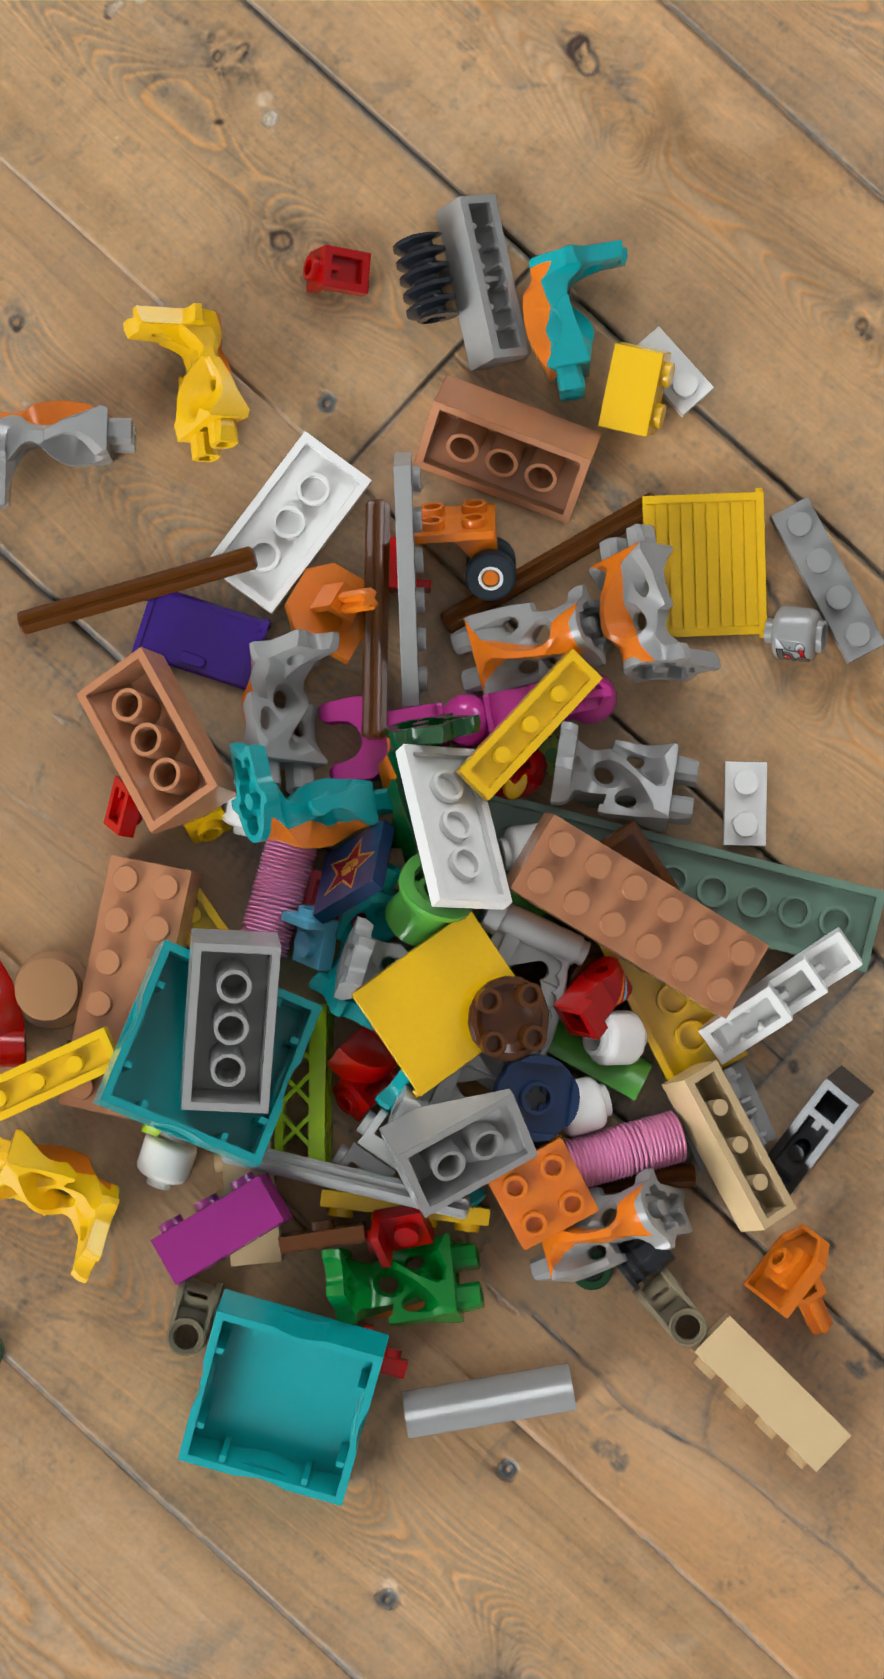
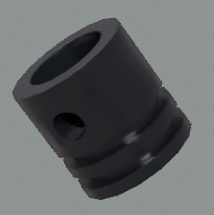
[605,1239,676,1291]

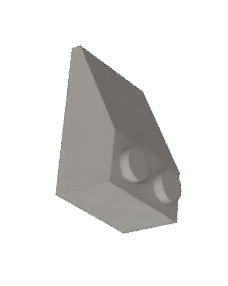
[379,1089,538,1218]

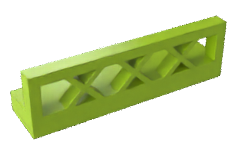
[275,1004,334,1162]

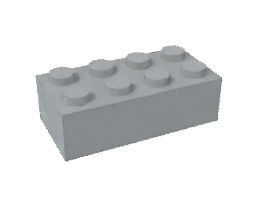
[180,928,281,1114]

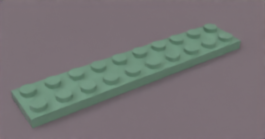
[488,796,884,973]

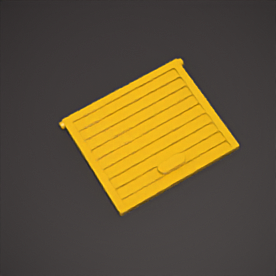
[642,487,767,638]
[350,911,514,1098]

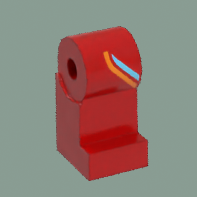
[553,956,633,1040]

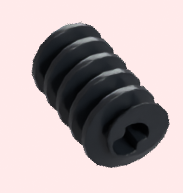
[393,232,459,324]

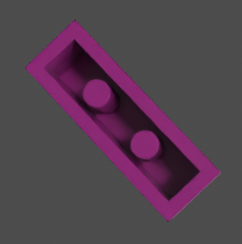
[150,1171,293,1285]

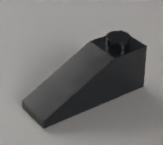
[768,1065,874,1195]

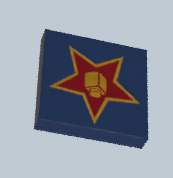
[313,819,395,924]

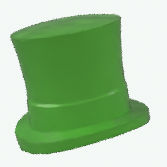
[385,853,473,946]

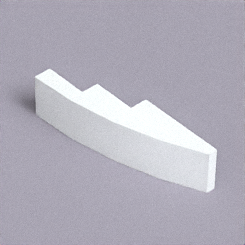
[699,927,863,1065]

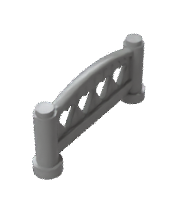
[388,903,591,1123]

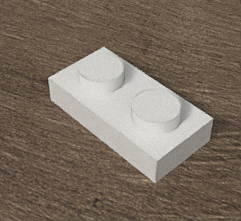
[638,326,714,417]
[723,761,767,847]

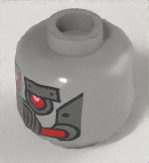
[764,606,828,662]

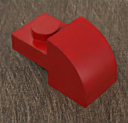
[327,1026,397,1084]

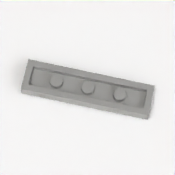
[769,497,884,664]

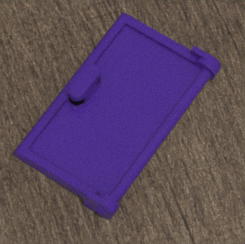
[132,592,271,690]

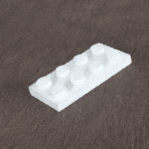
[210,431,372,615]
[395,744,512,910]

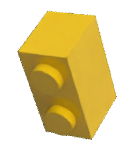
[598,342,675,437]

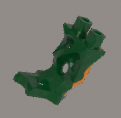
[378,713,481,864]

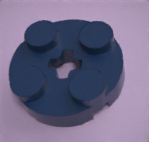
[493,1054,580,1142]

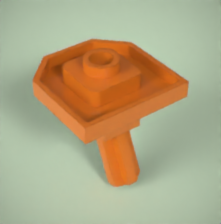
[284,563,378,665]
[743,1224,833,1335]

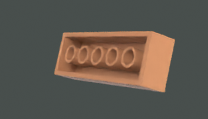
[506,813,769,1019]
[58,855,203,1121]

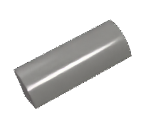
[436,194,530,372]
[402,1363,577,1438]

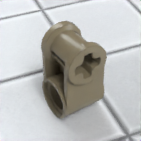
[632,1267,707,1347]
[167,1278,224,1356]

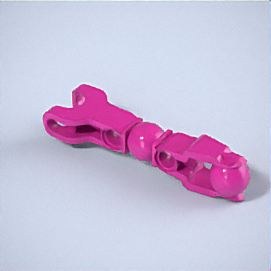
[318,672,617,781]

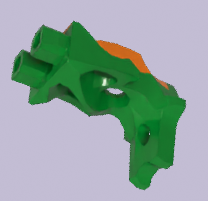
[322,1233,485,1327]

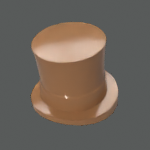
[14,950,87,1029]

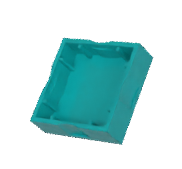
[93,939,323,1168]
[178,1289,389,1506]

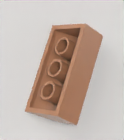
[413,375,603,524]
[76,647,237,834]

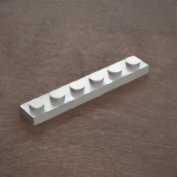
[393,452,428,706]

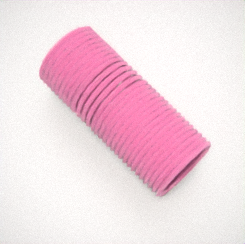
[240,841,318,958]
[562,1110,687,1189]

